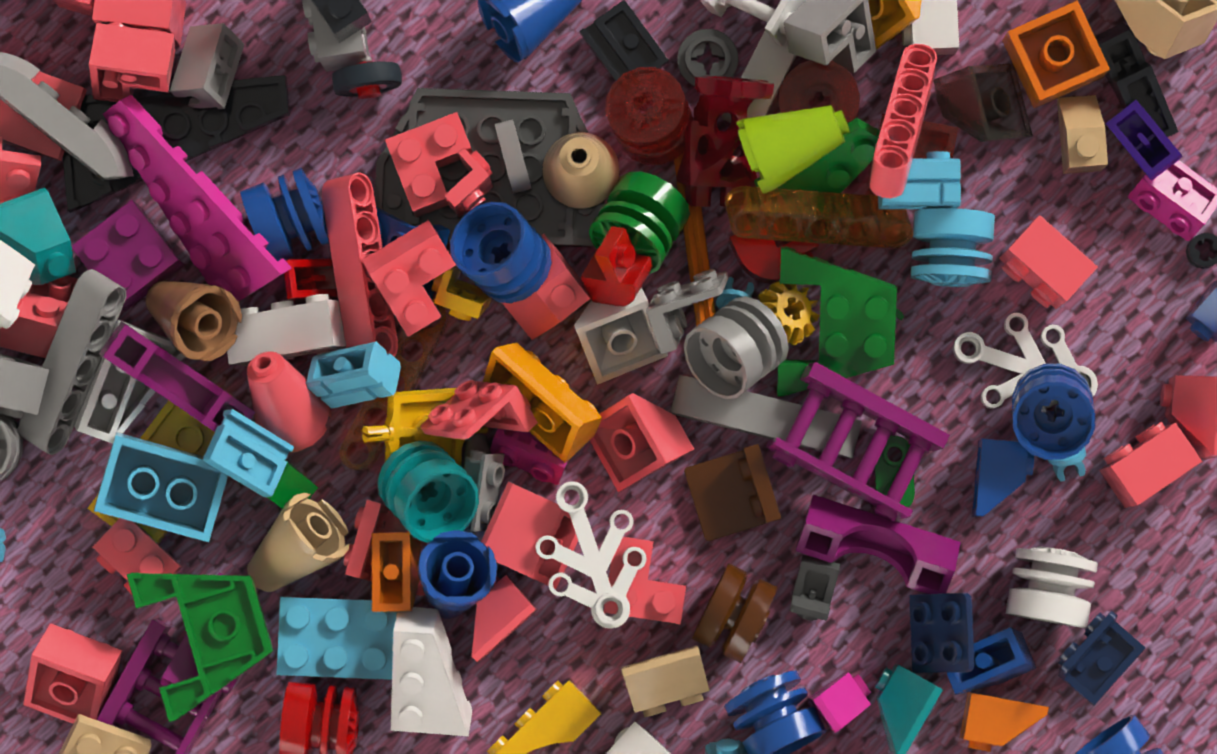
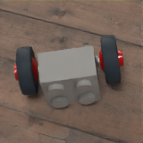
[302,0,402,99]

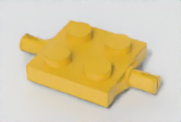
[362,388,488,466]

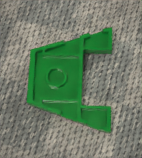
[777,247,897,396]
[127,573,274,722]

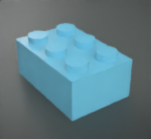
[94,432,228,542]
[276,597,397,680]

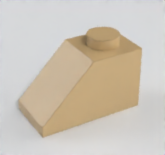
[1057,95,1108,174]

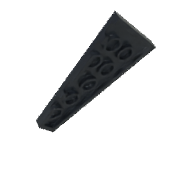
[63,75,290,213]

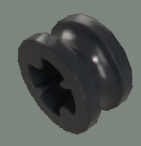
[1186,233,1217,269]

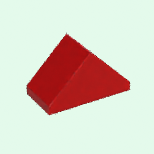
[284,259,338,305]

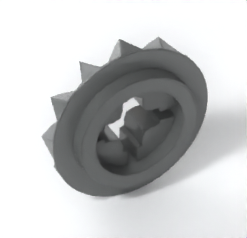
[677,29,738,87]

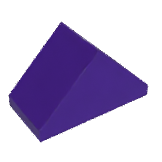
[1106,100,1183,181]

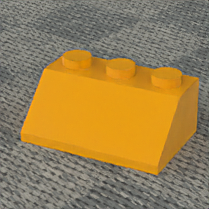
[482,342,602,463]

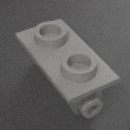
[464,450,505,532]

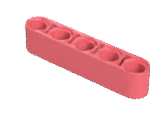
[870,44,937,198]
[322,172,398,357]

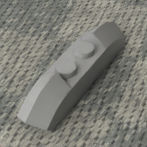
[0,52,133,181]

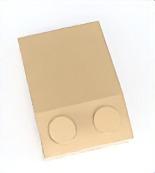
[1115,0,1217,60]
[621,645,710,718]

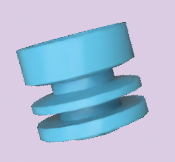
[910,208,995,287]

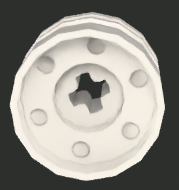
[1005,546,1098,628]

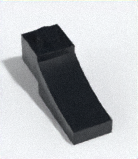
[1095,23,1179,137]

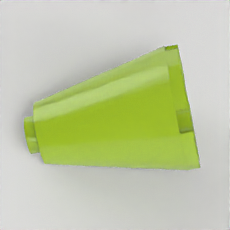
[736,105,850,194]

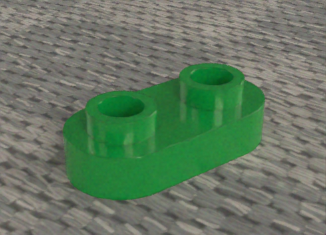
[874,436,915,507]

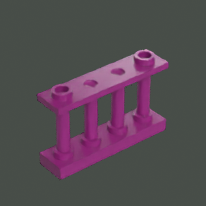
[765,362,950,522]
[97,619,238,754]

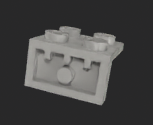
[646,269,729,355]

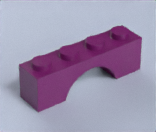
[99,321,255,432]
[795,494,961,594]

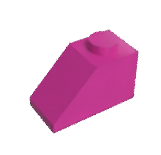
[808,672,871,733]

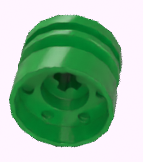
[589,171,690,274]

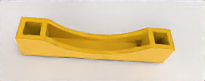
[486,680,602,754]

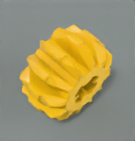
[757,281,820,345]

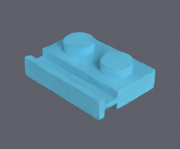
[203,409,294,497]

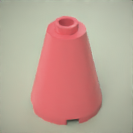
[247,352,332,453]

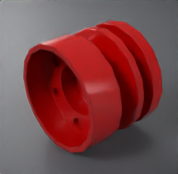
[279,682,360,754]

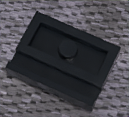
[580,0,669,95]

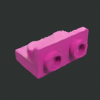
[1128,160,1217,241]
[490,429,569,485]

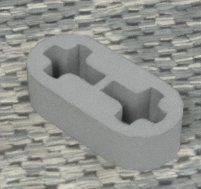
[494,119,532,194]

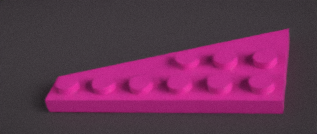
[103,95,292,302]

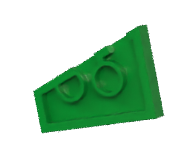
[754,118,881,220]

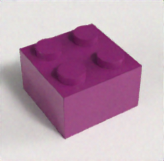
[72,200,185,311]

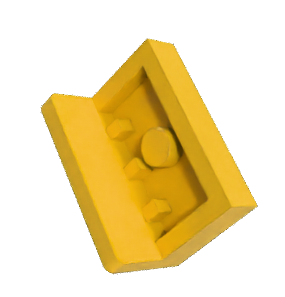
[431,266,492,321]

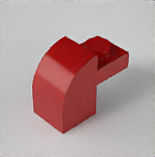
[728,221,819,284]
[581,226,652,306]

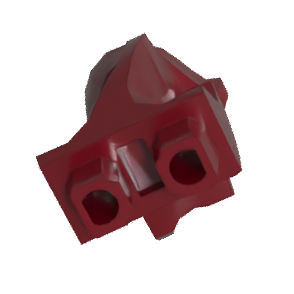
[676,76,774,208]

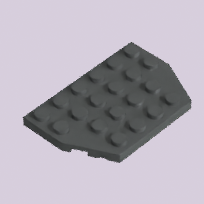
[375,88,605,248]

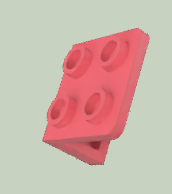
[421,380,538,440]
[343,500,429,596]

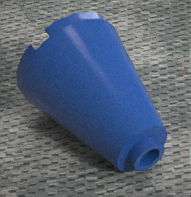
[477,0,583,62]
[418,530,497,619]

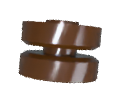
[691,563,778,663]

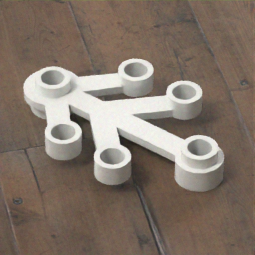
[953,313,1098,409]
[536,481,646,629]

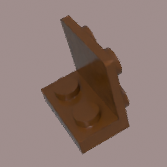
[684,444,781,541]

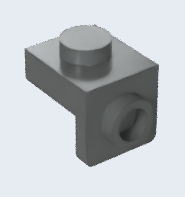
[790,555,840,620]

